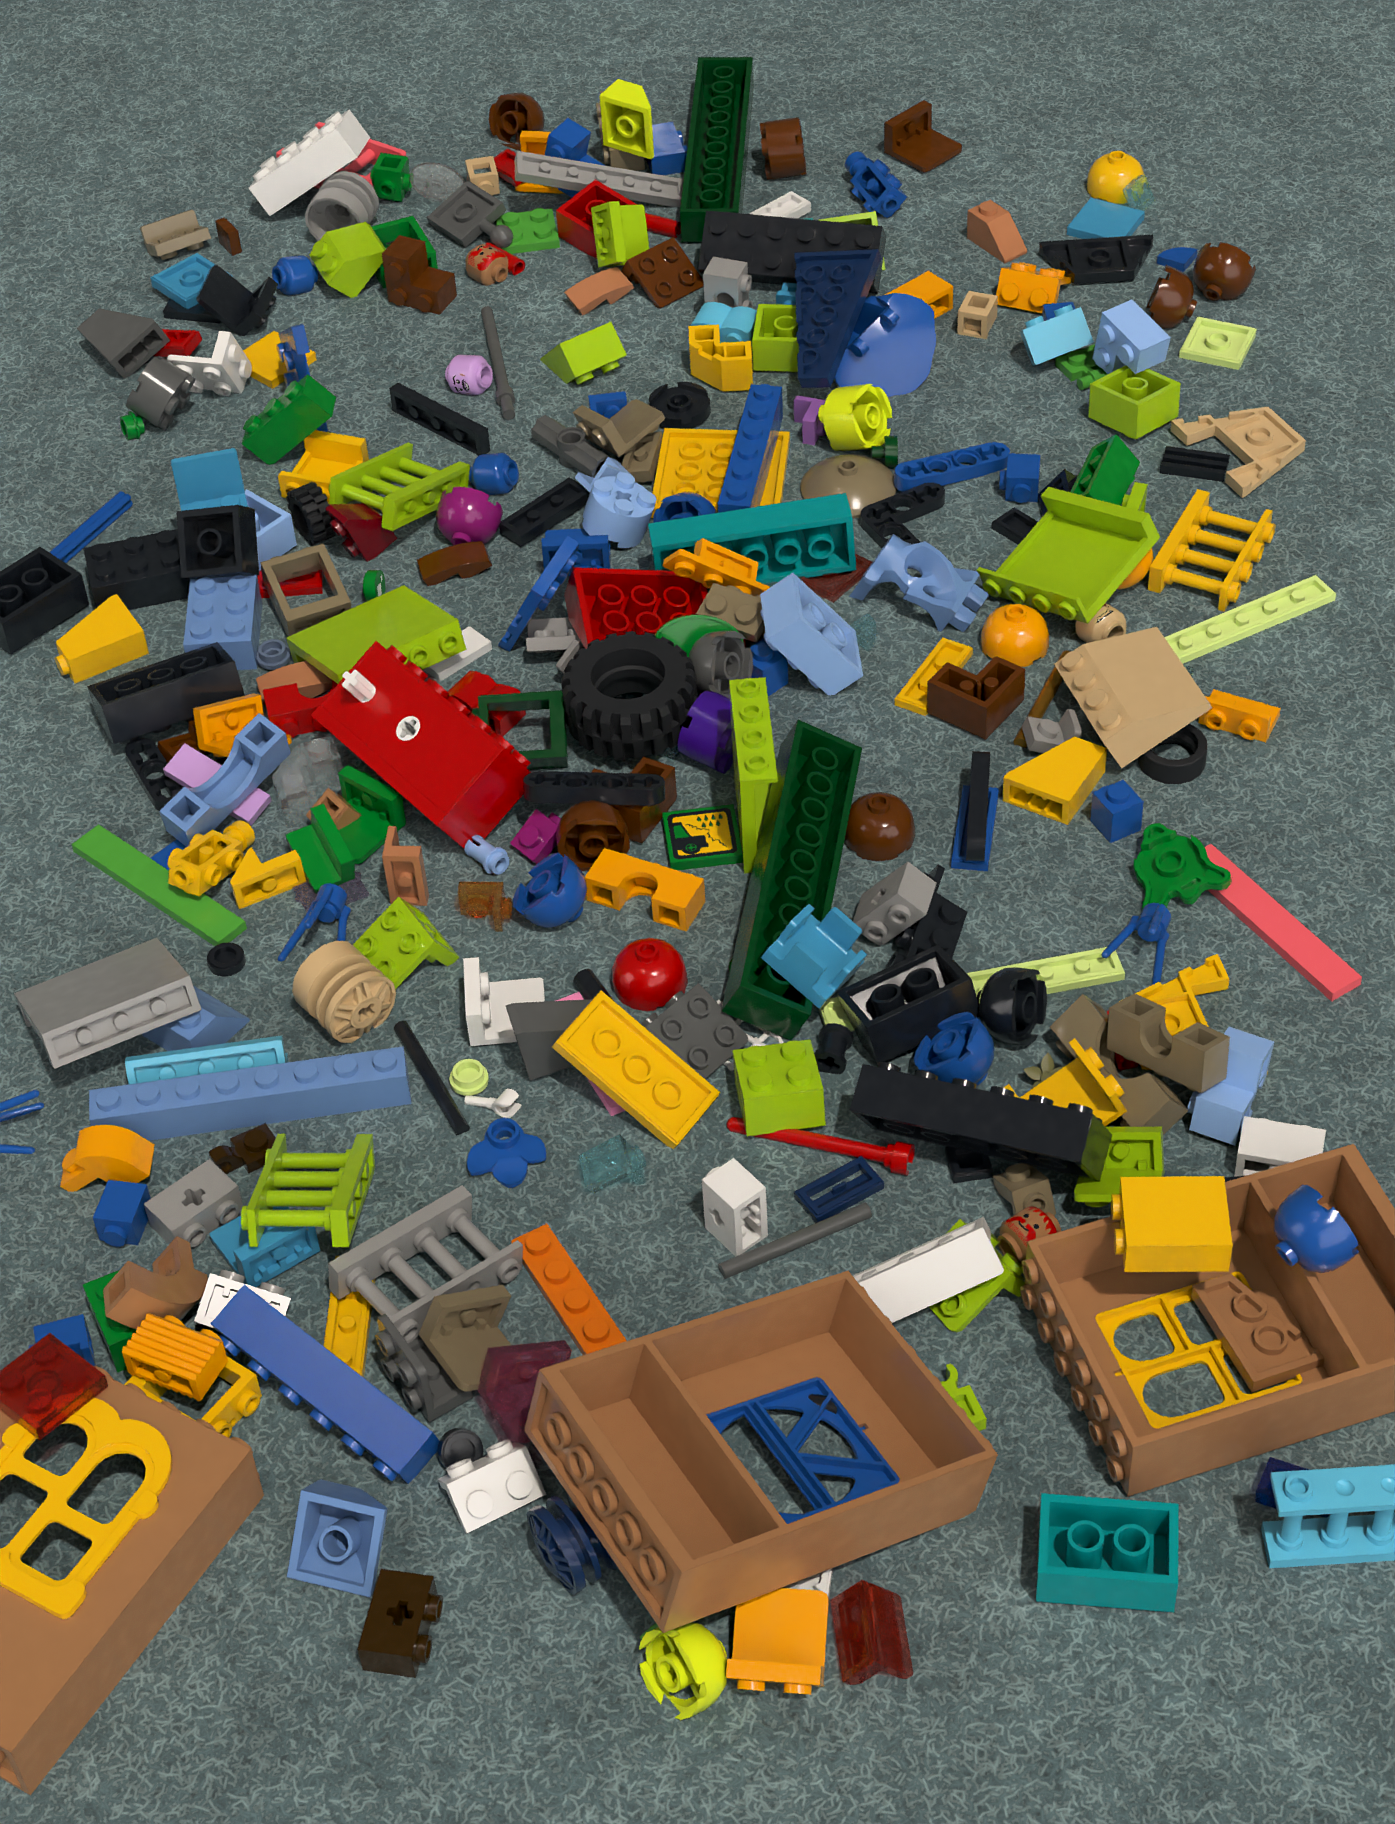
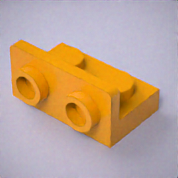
[1198,689,1281,743]

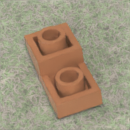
[564,267,634,316]
[256,661,332,706]

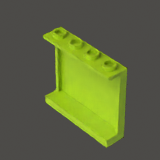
[976,487,1160,624]
[286,585,467,684]
[729,677,778,874]

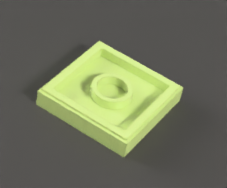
[1179,317,1257,370]

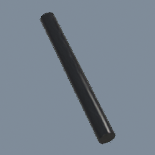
[394,1021,470,1135]

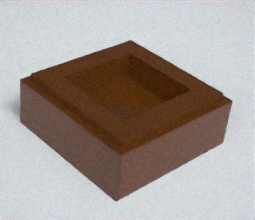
[215,217,242,256]

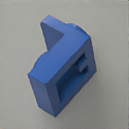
[588,391,627,419]

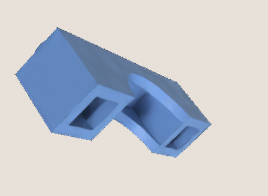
[159,713,291,847]

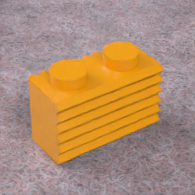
[122,1313,228,1402]

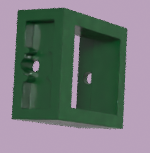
[472,690,568,770]

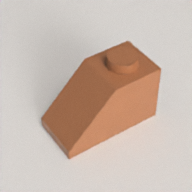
[967,200,1027,264]

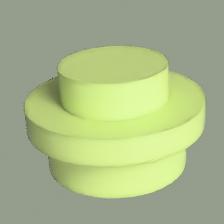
[449,1059,489,1096]

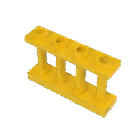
[1148,489,1276,612]

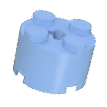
[582,472,657,548]

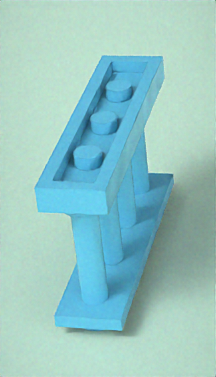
[1261,1464,1395,1568]

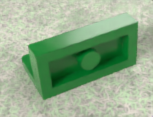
[286,803,355,894]

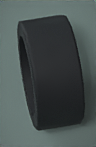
[1138,724,1207,784]

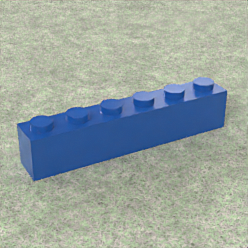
[718,384,783,513]
[210,1284,439,1484]

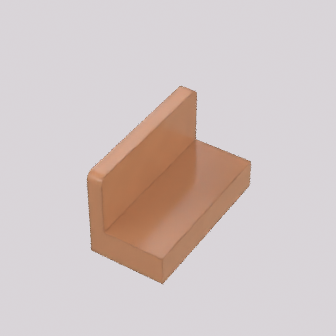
[382,826,429,906]

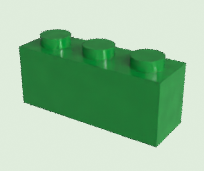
[242,374,336,464]
[1070,434,1140,505]

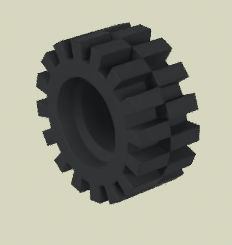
[286,482,336,546]

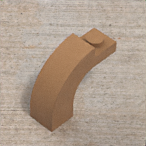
[103,1236,208,1329]

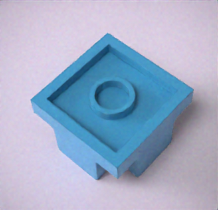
[761,904,868,1009]

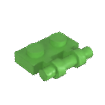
[1055,344,1108,390]

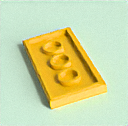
[552,990,721,1149]

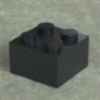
[176,505,259,580]

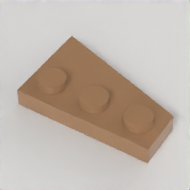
[1191,1273,1324,1392]

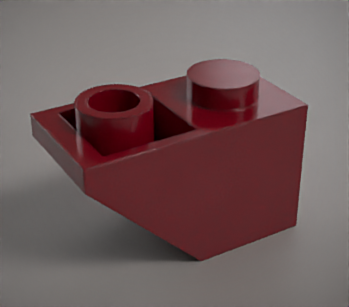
[325,503,397,562]

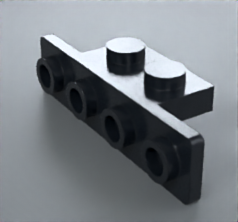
[885,864,967,969]

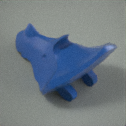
[834,293,936,397]

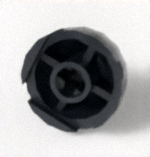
[977,967,1047,1046]

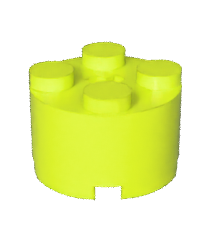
[818,384,892,451]

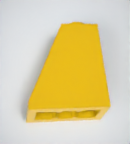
[55,594,149,684]
[1003,736,1107,825]

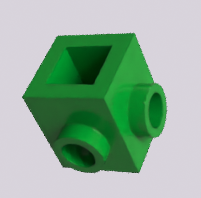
[370,153,413,202]

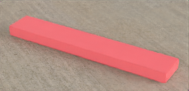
[1205,844,1362,1002]

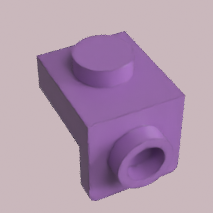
[794,396,826,445]

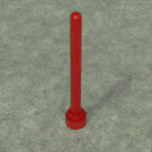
[726,1117,915,1176]

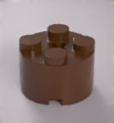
[760,117,807,180]

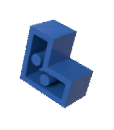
[545,118,605,198]

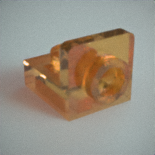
[457,881,512,932]

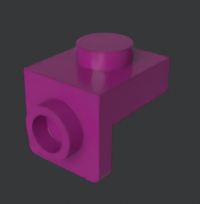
[510,809,561,864]

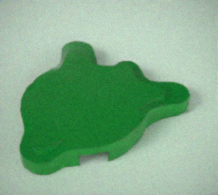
[1134,823,1232,909]

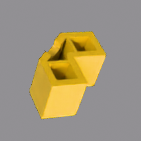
[688,324,753,392]

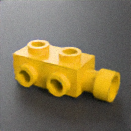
[168,820,255,896]

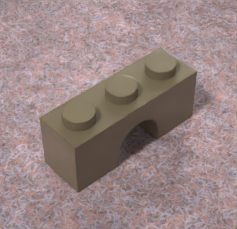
[1107,993,1230,1093]

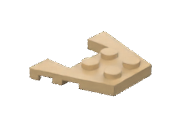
[1171,407,1306,498]

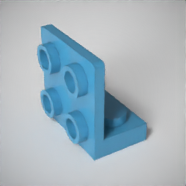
[171,448,248,511]
[210,1207,320,1287]

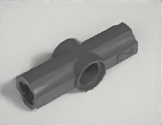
[531,415,609,478]

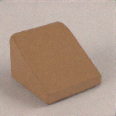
[306,788,361,830]

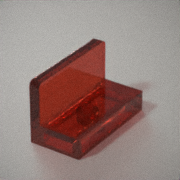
[830,1580,913,1685]

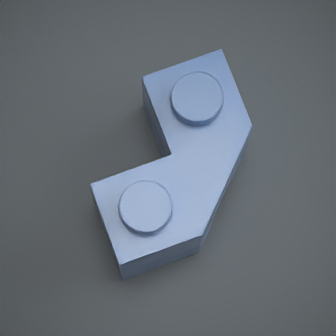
[1187,1027,1274,1146]

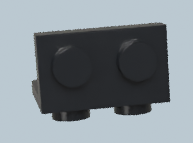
[196,265,278,336]

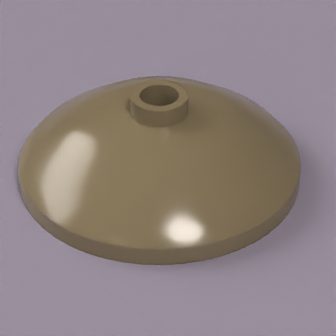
[800,454,897,518]

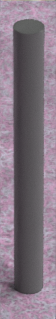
[718,1202,872,1279]

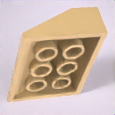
[1054,627,1213,768]

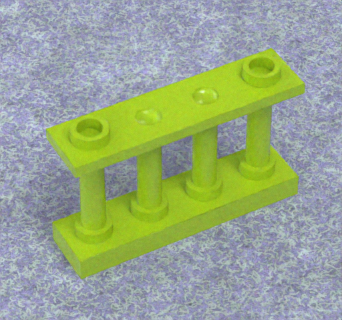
[329,443,470,531]
[241,1134,375,1247]

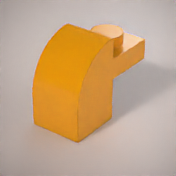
[60,1125,154,1192]

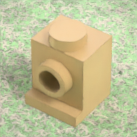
[465,156,500,196]
[957,291,998,339]

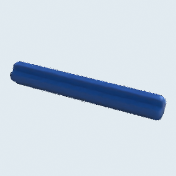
[49,491,133,563]

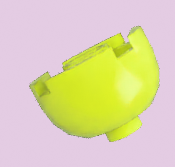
[639,1622,727,1720]

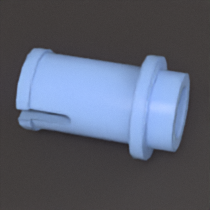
[464,835,509,875]

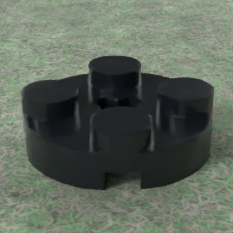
[649,382,711,429]

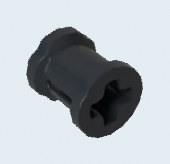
[814,1023,854,1074]

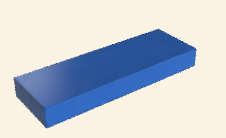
[951,785,999,871]

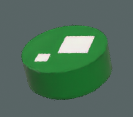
[363,570,386,601]

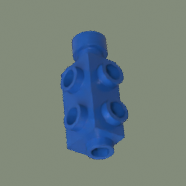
[845,152,907,218]

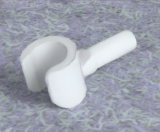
[464,1088,522,1118]

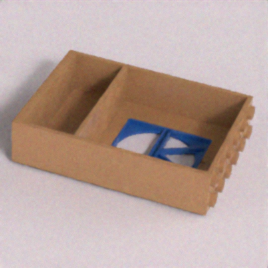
[524,1271,998,1633]

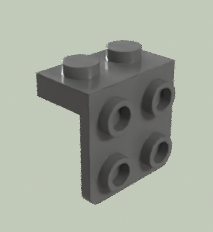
[641,983,748,1079]
[375,1314,473,1422]

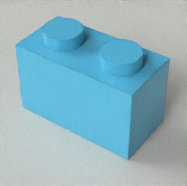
[1020,304,1094,366]

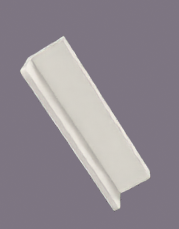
[853,1217,1004,1323]

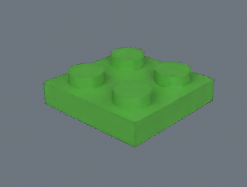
[496,208,560,254]

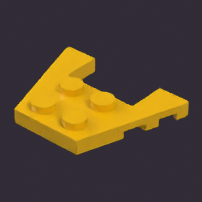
[1119,954,1268,1074]

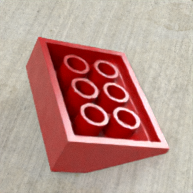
[564,567,708,649]

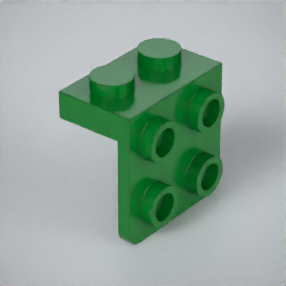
[338,765,406,864]

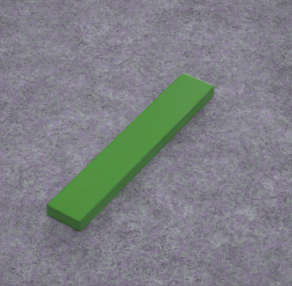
[71,824,247,946]

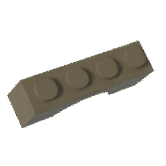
[1050,994,1188,1135]

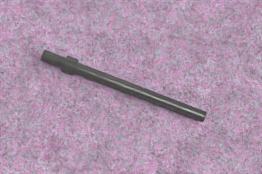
[481,306,515,420]

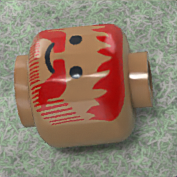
[465,244,508,286]
[997,1206,1061,1265]

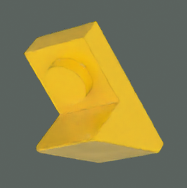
[230,847,307,909]

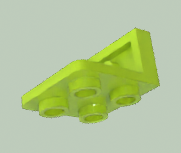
[1074,1126,1165,1207]
[929,1219,1025,1332]

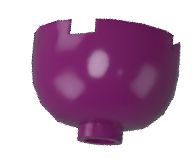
[436,487,503,545]

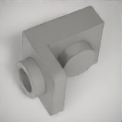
[1021,709,1082,753]

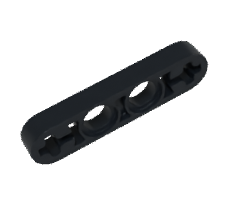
[966,751,990,862]
[523,771,665,806]

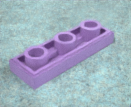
[163,743,271,826]

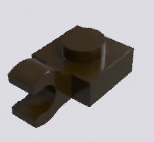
[209,1123,276,1174]

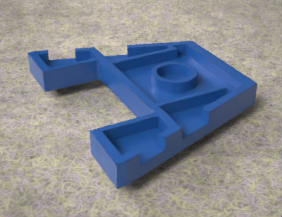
[276,324,328,432]
[498,536,579,652]

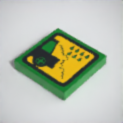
[662,804,743,870]

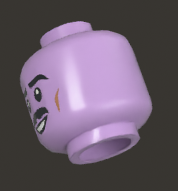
[445,355,493,395]

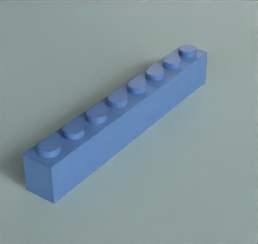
[89,1046,412,1141]

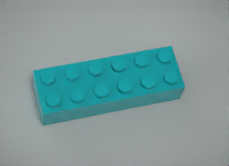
[648,493,856,592]

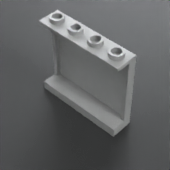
[14,938,202,1069]

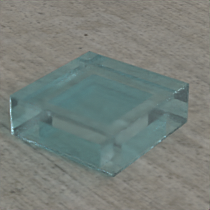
[1123,174,1155,211]

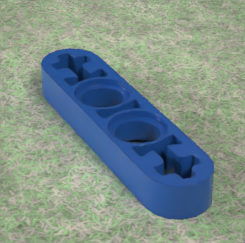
[893,442,1010,492]

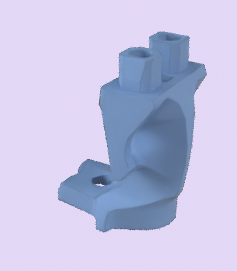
[849,534,989,632]

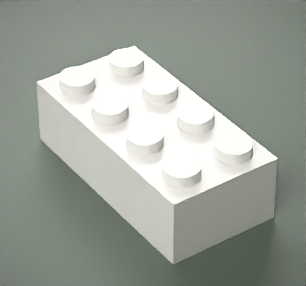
[249,109,370,216]

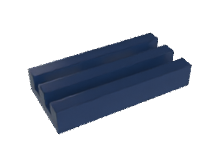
[794,1156,884,1223]

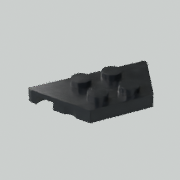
[1039,234,1154,284]

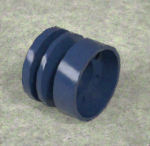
[526,1493,618,1595]

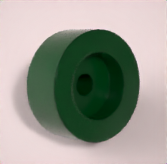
[872,435,898,468]

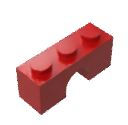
[263,679,337,738]

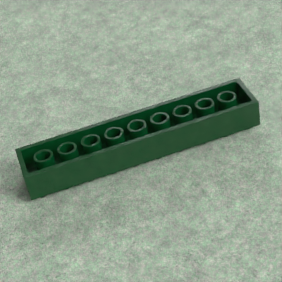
[680,57,754,242]
[721,720,862,1041]

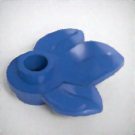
[467,1118,546,1188]

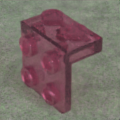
[477,1340,572,1443]

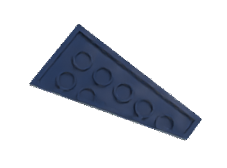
[794,249,882,388]

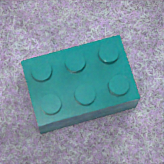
[1036,1493,1179,1613]

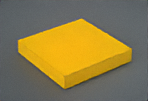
[243,331,317,389]

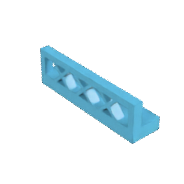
[125,1035,289,1084]

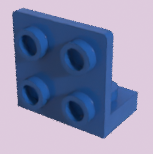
[542,528,611,576]

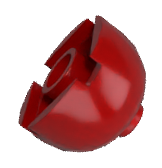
[611,938,688,1011]

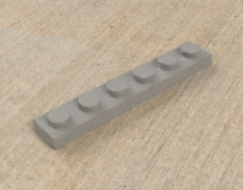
[515,151,684,207]

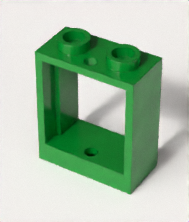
[371,216,438,288]

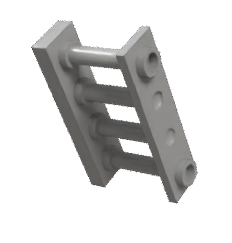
[328,1185,523,1343]

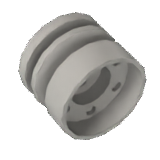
[305,171,379,241]

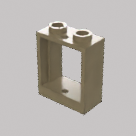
[260,543,351,637]

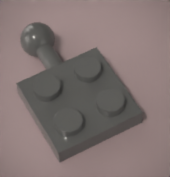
[427,180,513,248]

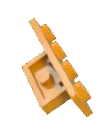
[663,538,770,596]

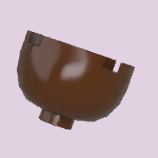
[489,92,545,150]
[1193,242,1256,301]
[1146,265,1197,329]
[844,792,915,861]
[556,800,630,871]

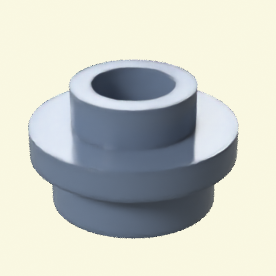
[256,639,291,670]

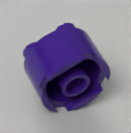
[678,690,733,774]

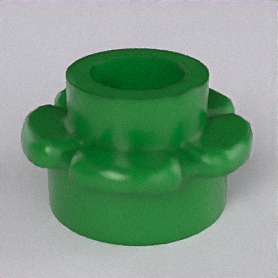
[120,411,145,441]

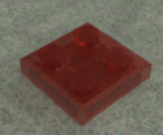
[0,1333,108,1440]

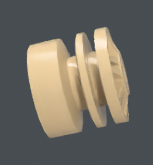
[292,941,396,1043]

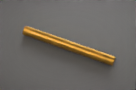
[1014,651,1070,748]

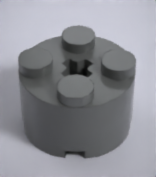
[126,355,195,431]

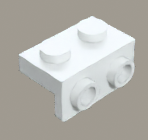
[438,1439,546,1533]

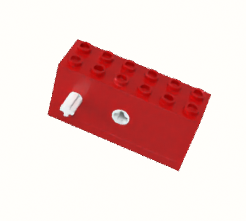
[311,641,531,849]

